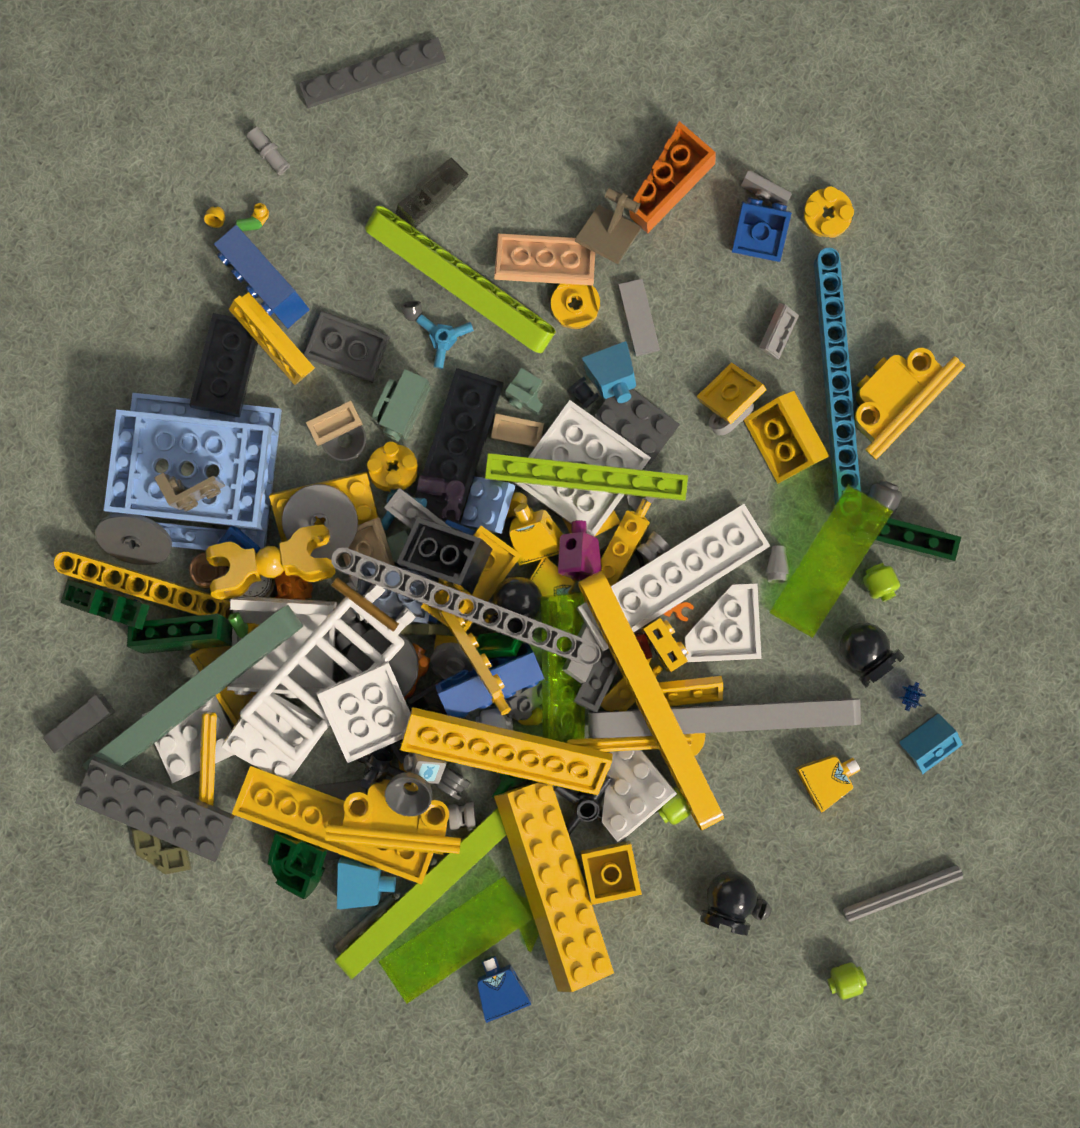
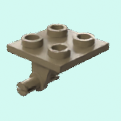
[575,188,641,264]

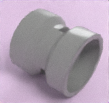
[636,531,671,563]
[448,802,476,830]

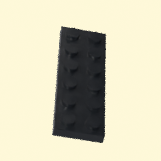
[415,368,504,524]

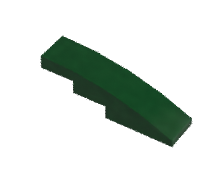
[61,579,150,630]

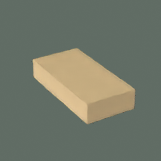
[306,401,363,446]
[491,414,544,448]

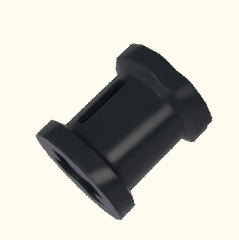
[567,377,600,410]

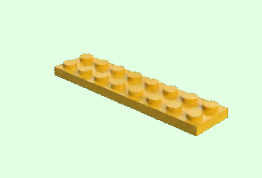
[400,707,613,795]
[232,766,433,884]

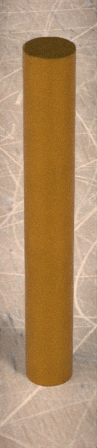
[331,577,399,632]

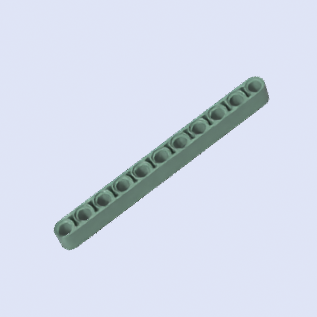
[82,605,304,772]

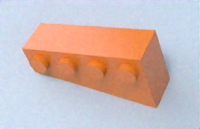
[629,121,716,233]

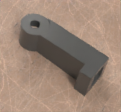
[43,694,115,754]

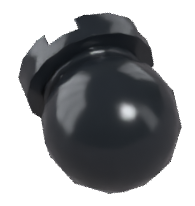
[485,576,542,638]
[839,623,905,688]
[700,871,757,936]

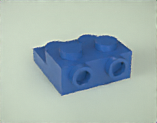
[732,198,792,262]

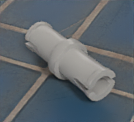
[246,127,290,175]

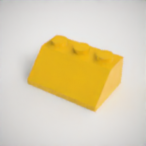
[744,391,829,484]

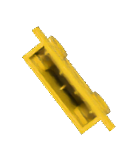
[854,348,965,460]
[325,779,461,854]

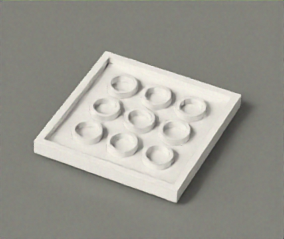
[513,400,651,536]

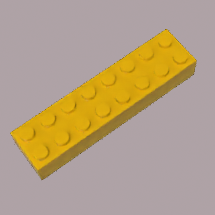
[494,781,614,992]

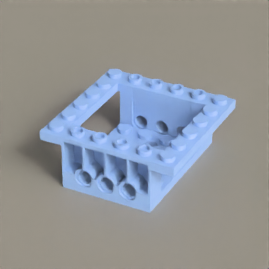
[104,393,282,551]

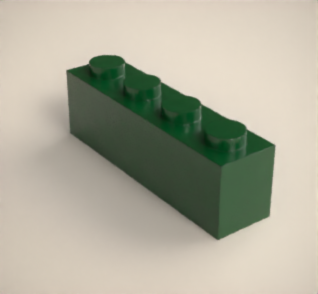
[852,511,961,563]
[127,614,233,654]

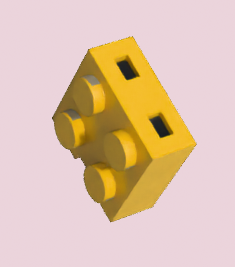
[641,618,689,672]

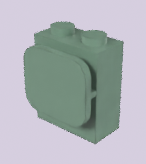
[372,369,431,442]

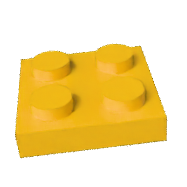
[697,362,766,424]

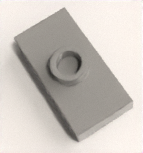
[741,170,792,205]
[759,303,799,360]

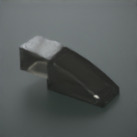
[395,157,469,228]

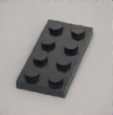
[189,313,258,417]

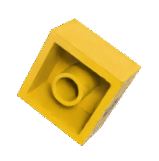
[581,841,642,905]

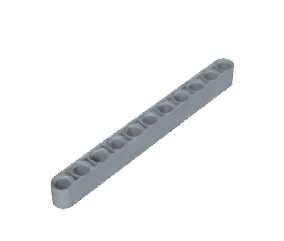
[331,547,601,666]
[588,698,861,738]

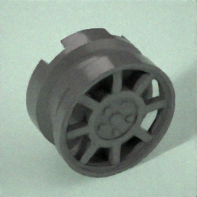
[433,765,471,800]

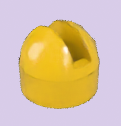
[204,206,225,228]

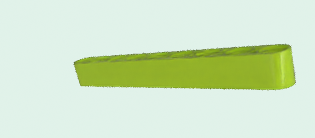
[364,206,556,353]
[334,808,506,980]

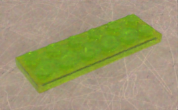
[769,484,893,638]
[541,592,585,743]
[379,876,533,1004]

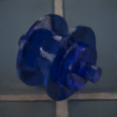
[898,682,927,711]

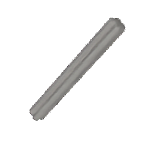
[843,865,963,922]

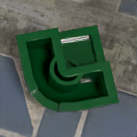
[267,832,327,899]

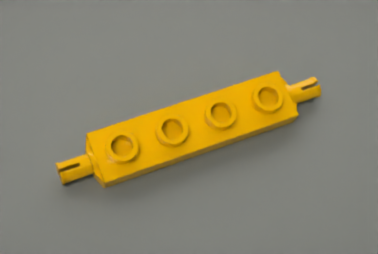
[579,499,651,619]
[435,598,511,715]

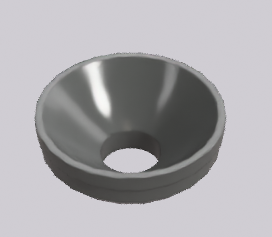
[322,425,366,461]
[385,773,432,816]

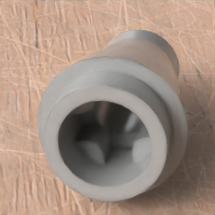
[765,546,790,584]

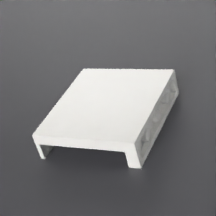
[227,596,337,700]

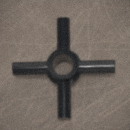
[342,745,412,788]
[554,775,613,836]

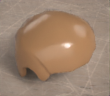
[189,552,228,589]

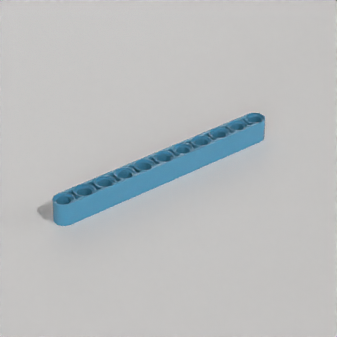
[814,248,862,519]

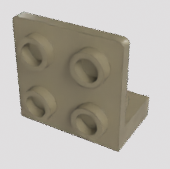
[154,473,225,511]

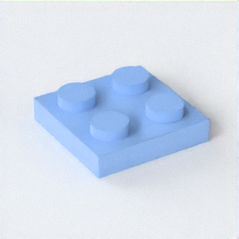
[461,476,515,534]

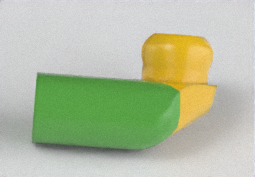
[236,203,269,231]
[228,612,260,639]

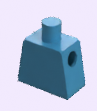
[582,341,636,403]
[337,855,396,909]

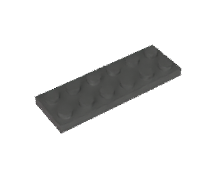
[75,756,235,862]

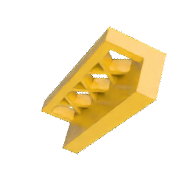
[229,292,315,385]

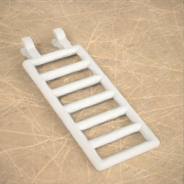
[240,584,415,761]

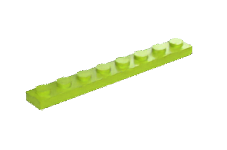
[485,453,688,501]

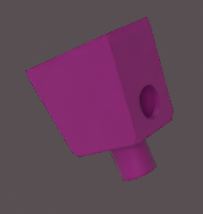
[558,520,602,581]

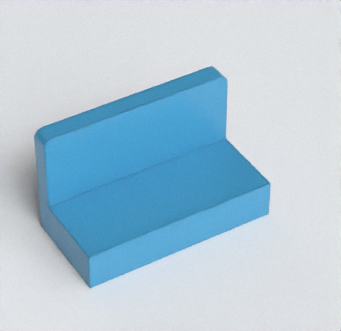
[900,714,963,774]

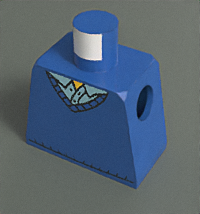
[477,956,531,1023]

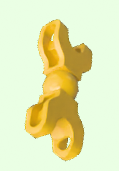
[205,525,336,600]

